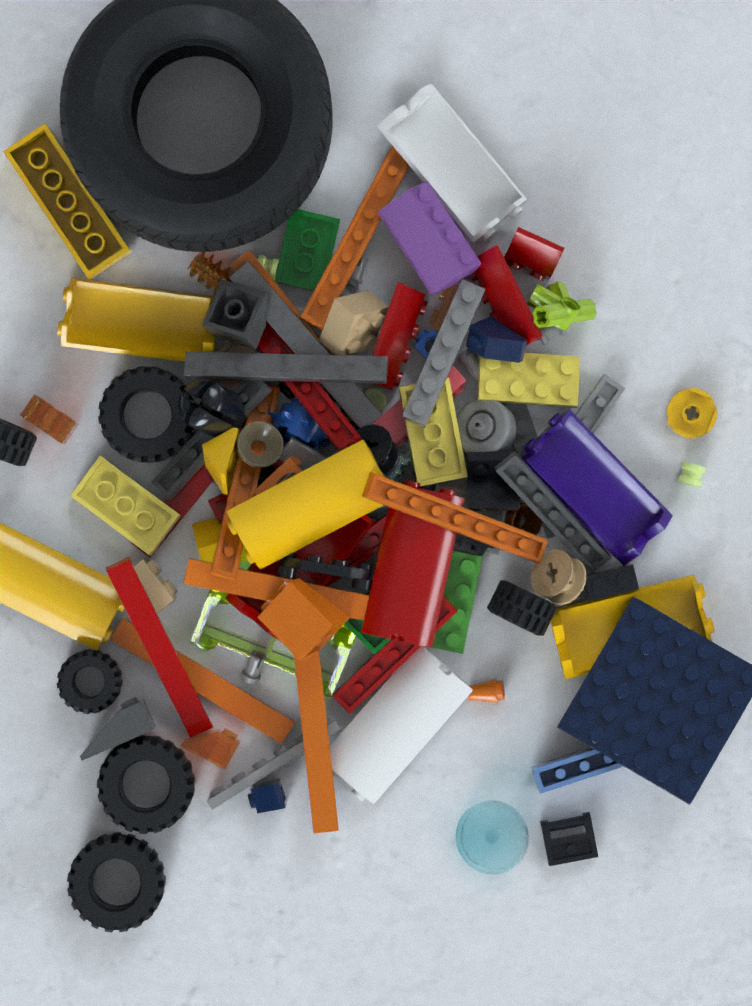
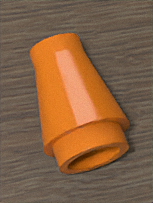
[468,678,505,703]

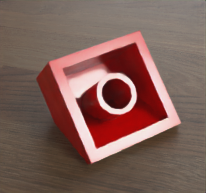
[504,227,565,281]

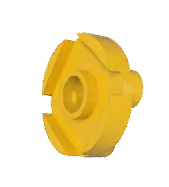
[666,388,717,439]

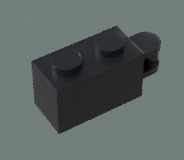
[576,564,639,601]

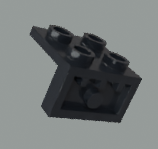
[467,451,520,511]

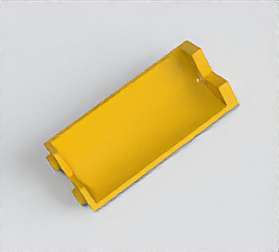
[57,278,216,362]
[226,440,385,569]
[0,523,125,651]
[550,575,715,679]

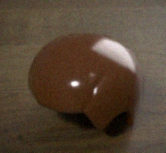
[504,501,543,535]

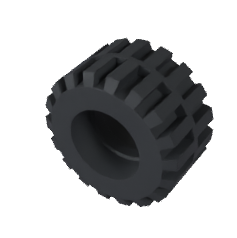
[0,419,37,466]
[487,580,557,636]
[57,649,123,714]

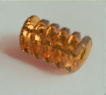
[187,252,232,295]

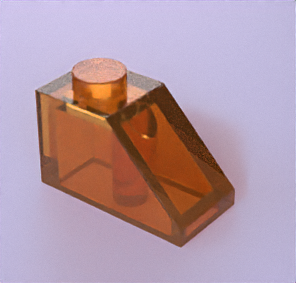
[181,728,240,769]

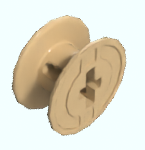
[531,549,586,605]

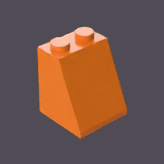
[258,578,350,661]

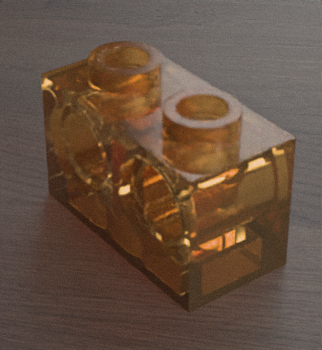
[20,394,79,444]

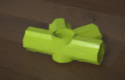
[527,281,597,330]

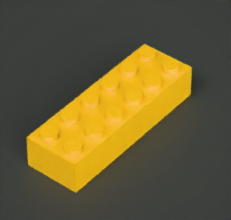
[3,123,132,280]

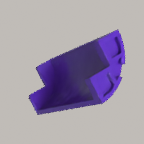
[521,409,673,566]

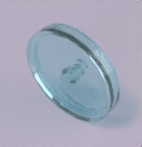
[456,800,529,874]

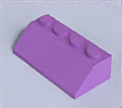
[378,182,482,295]

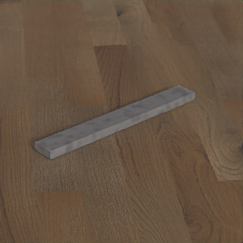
[230,261,383,428]
[184,352,388,384]

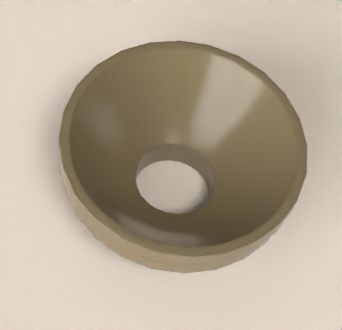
[237,422,283,468]

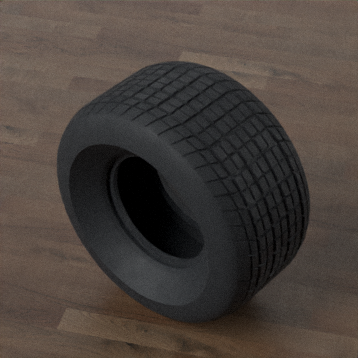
[60,0,333,252]

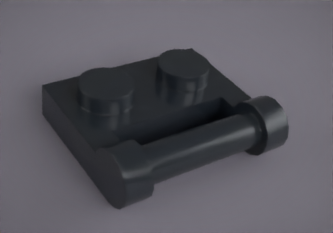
[540,812,598,866]

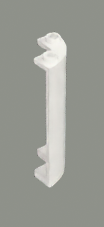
[377,83,527,243]
[330,646,473,804]

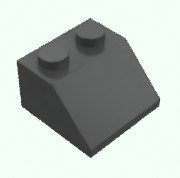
[202,279,268,349]

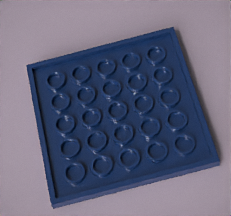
[557,596,752,805]

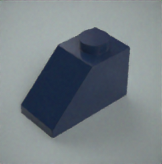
[466,316,527,363]
[247,778,287,814]

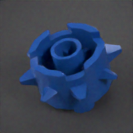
[268,399,329,450]

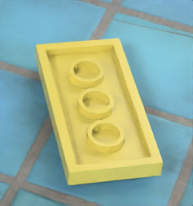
[477,353,580,408]
[398,377,468,486]
[70,455,181,556]

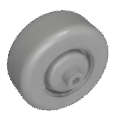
[457,399,516,453]

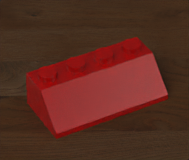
[470,245,543,346]
[371,283,428,391]

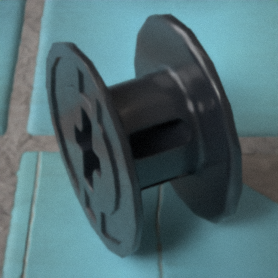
[356,424,400,477]

